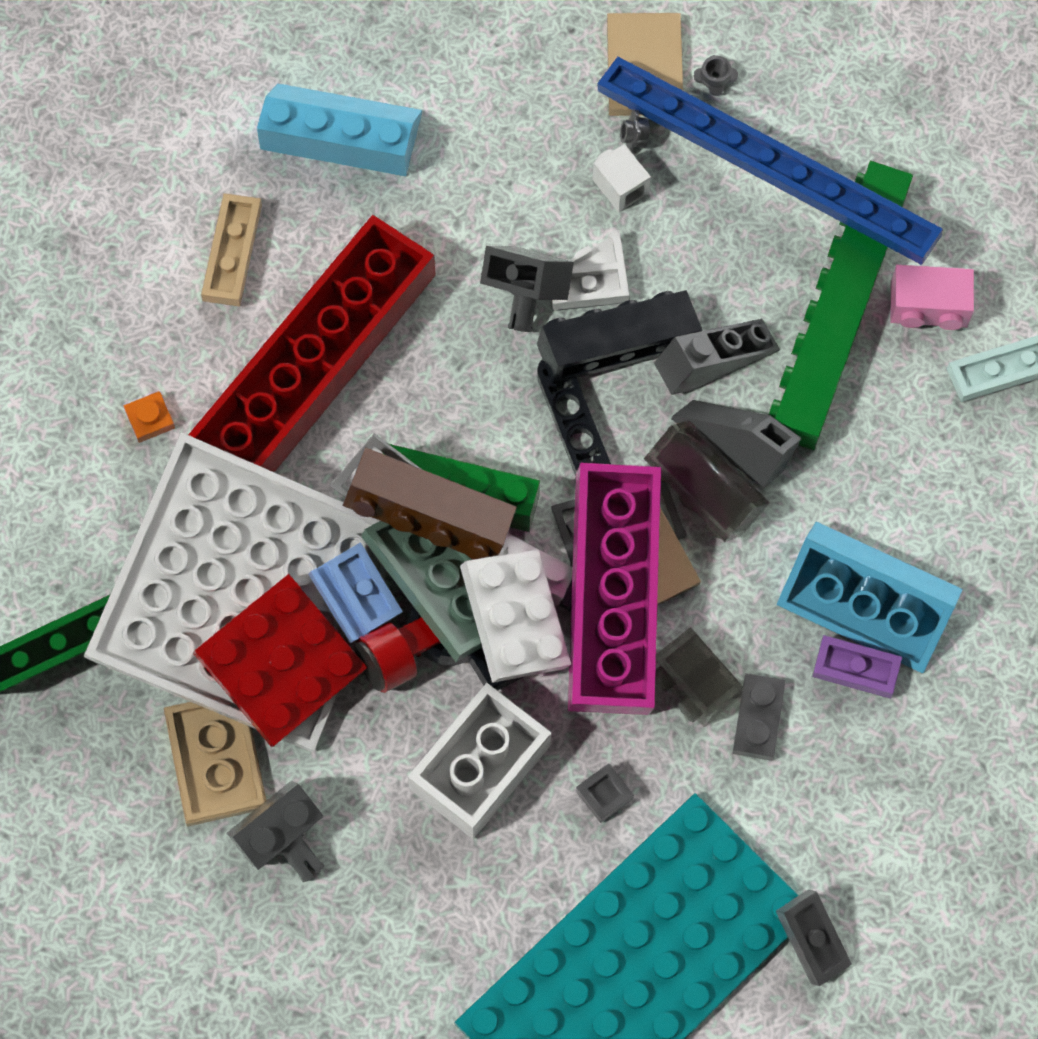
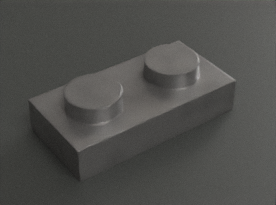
[732,673,786,761]
[776,889,852,986]

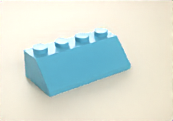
[257,83,422,176]
[776,522,963,673]

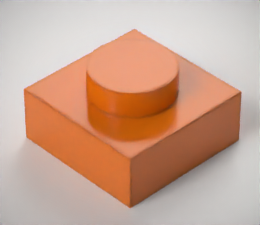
[123,391,175,443]

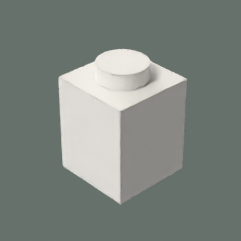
[592,144,651,212]

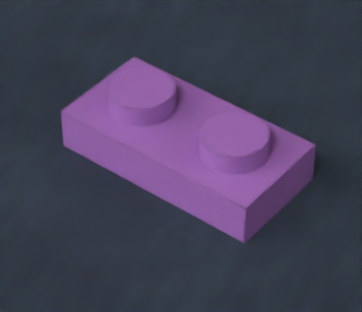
[812,635,902,699]

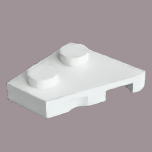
[552,230,630,310]

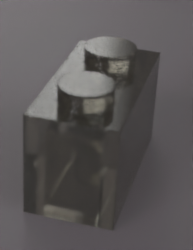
[655,627,744,727]

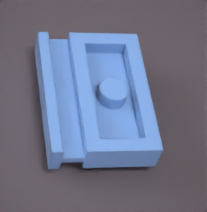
[308,542,403,644]

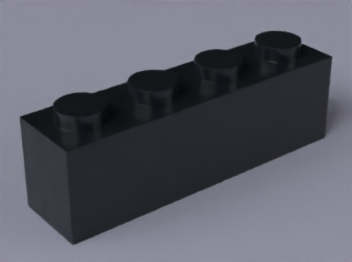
[537,290,703,384]

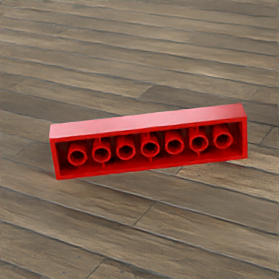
[188,214,436,472]

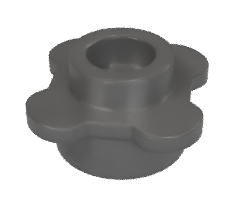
[693,55,738,96]
[620,110,650,154]

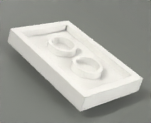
[460,549,571,683]

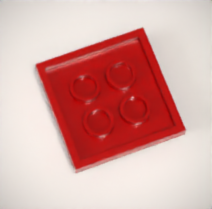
[193,574,367,747]

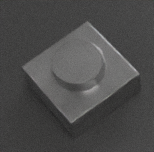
[576,763,634,823]

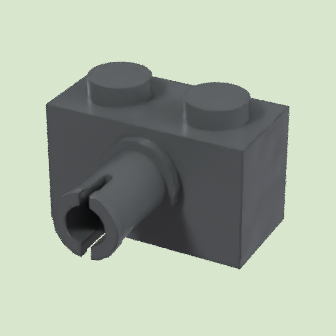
[480,246,574,332]
[226,781,324,882]

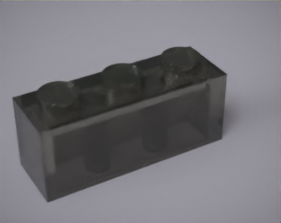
[644,420,770,542]

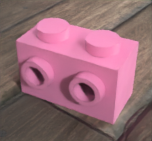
[890,265,974,330]

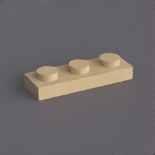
[201,193,262,307]

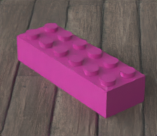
[568,463,661,715]

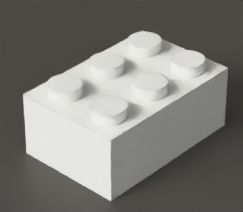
[408,683,551,840]

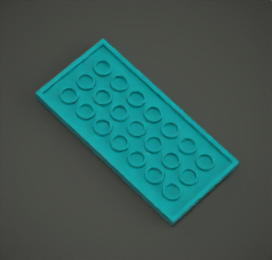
[454,793,799,1039]

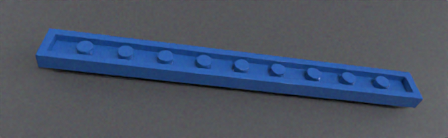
[597,56,943,265]

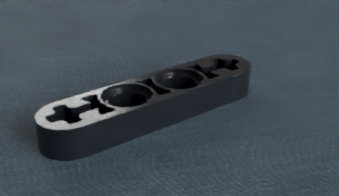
[537,359,611,476]

